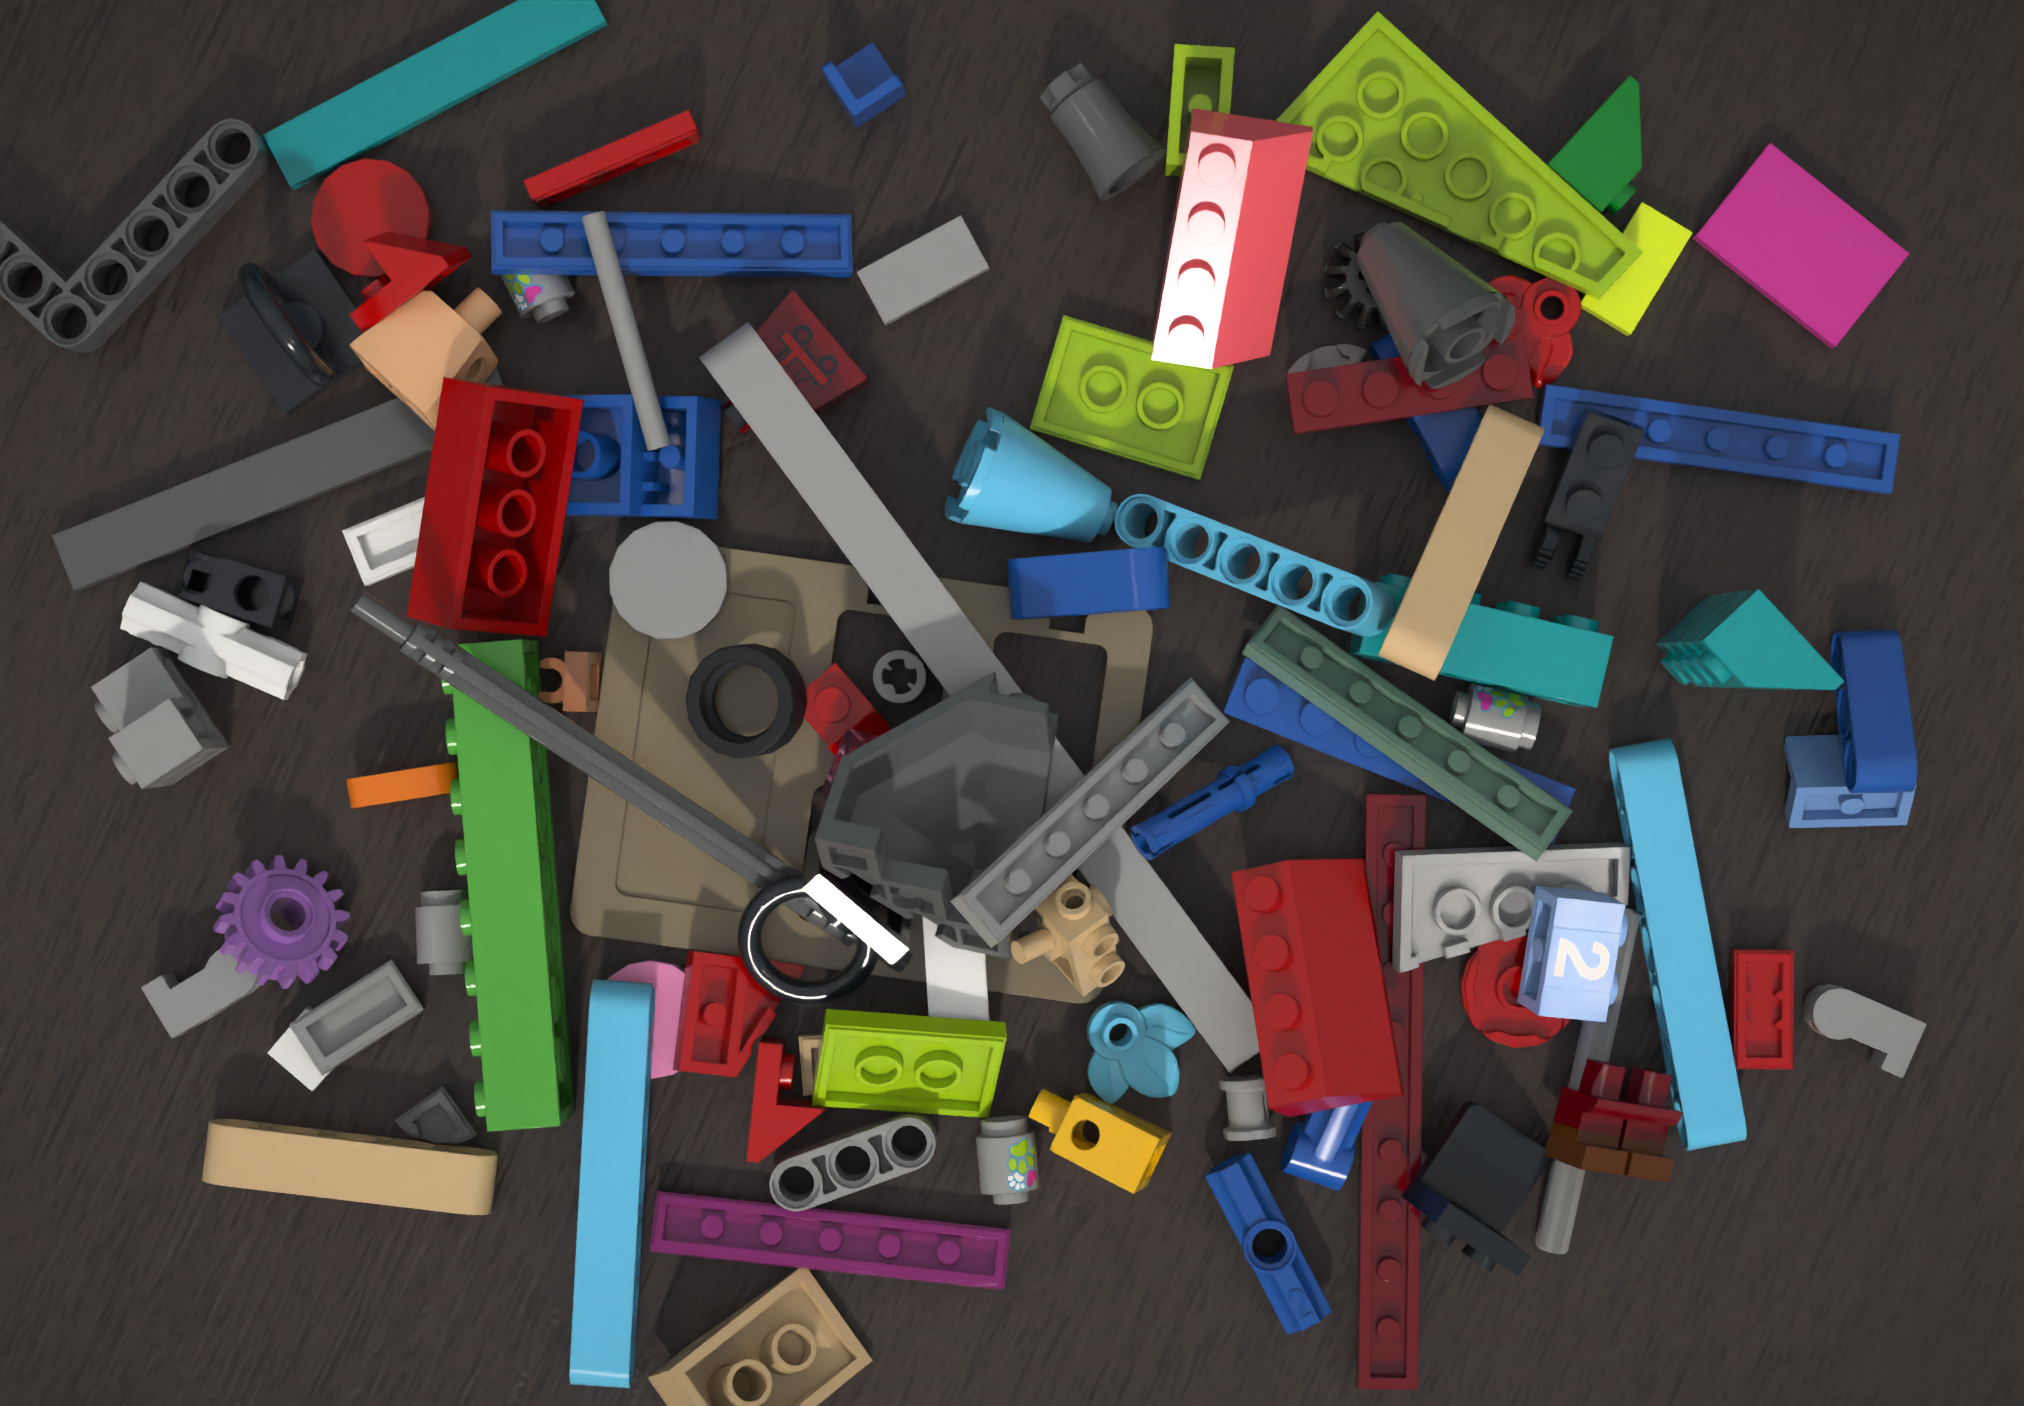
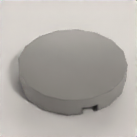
[609,521,728,639]

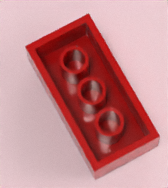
[407,377,584,637]

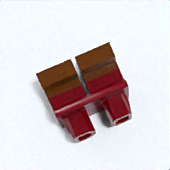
[1545,1058,1683,1183]

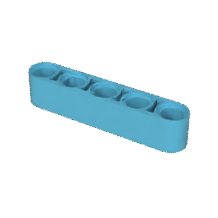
[1114,493,1394,637]

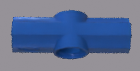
[1204,1150,1332,1335]

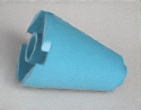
[945,407,1117,543]

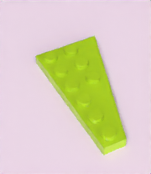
[1276,11,1643,299]

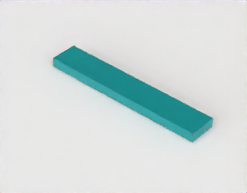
[263,0,608,190]

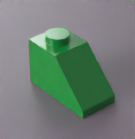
[1547,75,1642,215]

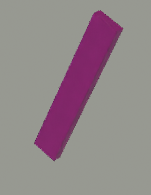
[649,1191,1011,1290]

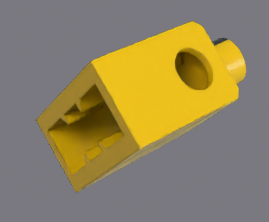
[1028,1089,1172,1194]

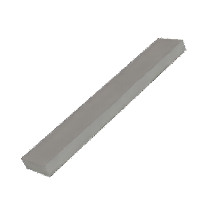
[950,677,1230,948]

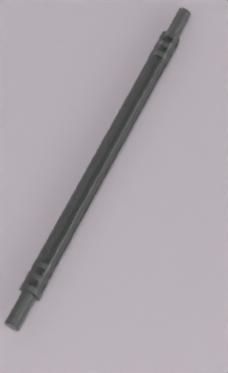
[349,590,912,973]

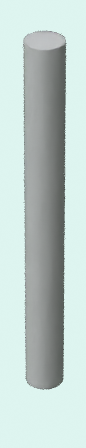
[581,211,671,451]

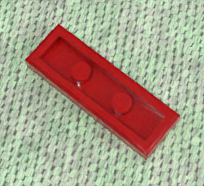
[524,110,702,209]

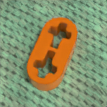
[346,761,459,809]

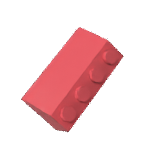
[1152,108,1313,369]

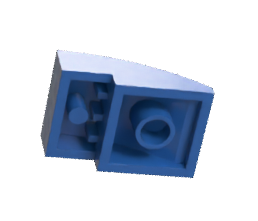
[564,394,721,519]

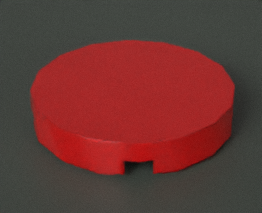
[311,159,433,279]
[1459,931,1571,1048]

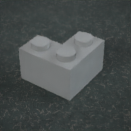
[91,648,230,789]

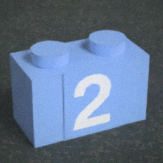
[1517,885,1628,1022]

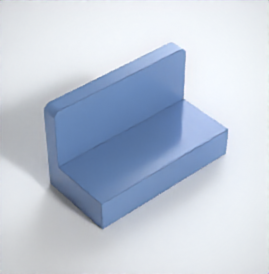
[1784,735,1917,828]

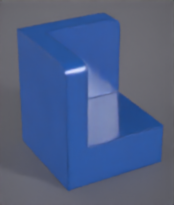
[821,42,906,128]

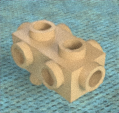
[1011,874,1125,997]

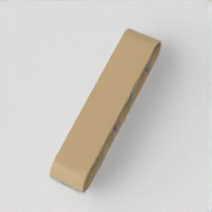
[1378,404,1545,681]
[202,1119,498,1215]

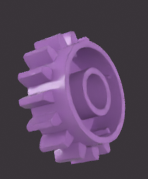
[213,855,350,989]

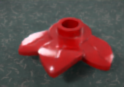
[1488,275,1581,389]

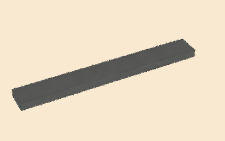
[51,365,506,591]

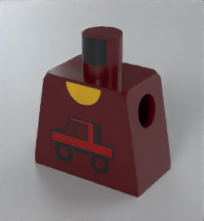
[720,290,869,435]

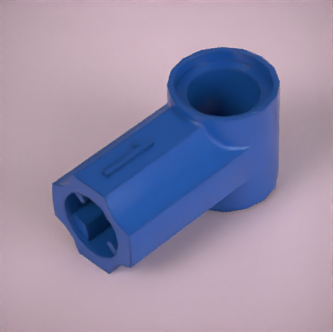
[1280,1101,1373,1191]

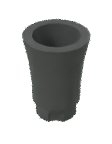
[1040,62,1167,201]

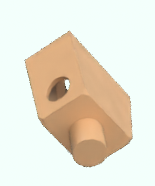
[350,287,502,431]

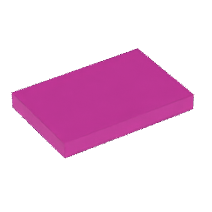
[1692,143,1909,349]

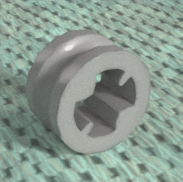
[873,650,927,703]

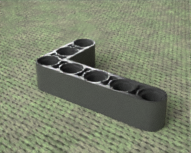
[0,118,271,353]

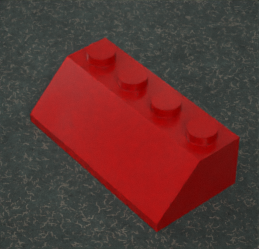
[1231,859,1404,1117]

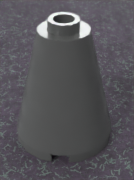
[1356,222,1515,389]

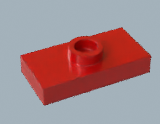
[1729,948,1794,1069]

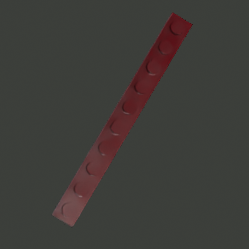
[1356,793,1426,1390]

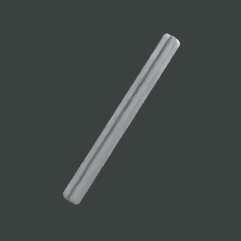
[1535,907,1640,1254]

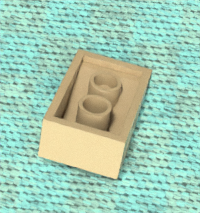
[647,1268,873,1406]

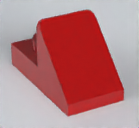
[349,232,472,333]
[804,663,893,761]
[746,1036,826,1163]

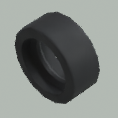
[685,643,807,759]

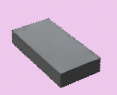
[857,215,989,326]
[289,959,424,1076]

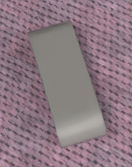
[769,1112,937,1212]

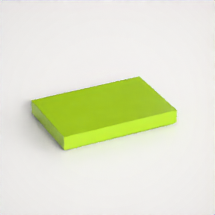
[1030,315,1234,481]
[812,1009,1007,1118]

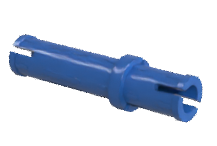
[1130,744,1294,860]

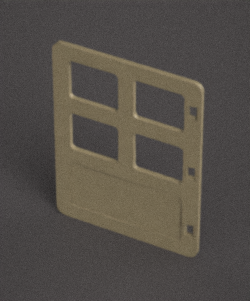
[570,547,1153,1004]

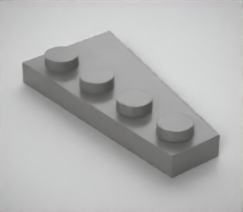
[1392,842,1630,973]

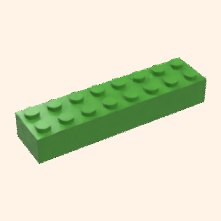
[441,639,575,1132]

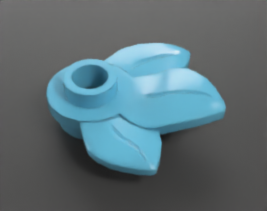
[1087,1001,1196,1104]

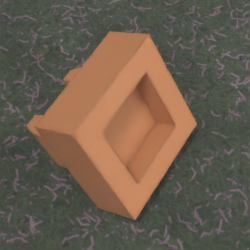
[538,651,602,712]

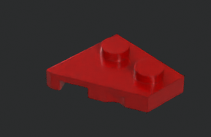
[673,951,803,1077]

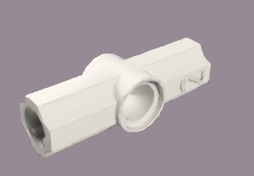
[120,582,308,700]

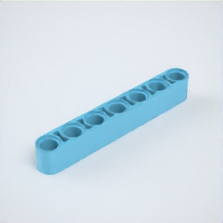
[1609,738,1747,1151]
[569,979,655,1388]

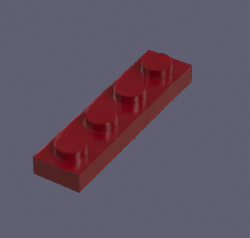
[1284,338,1534,435]

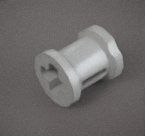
[1219,1074,1277,1141]

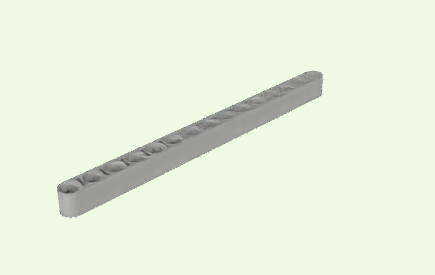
[699,321,1260,1073]

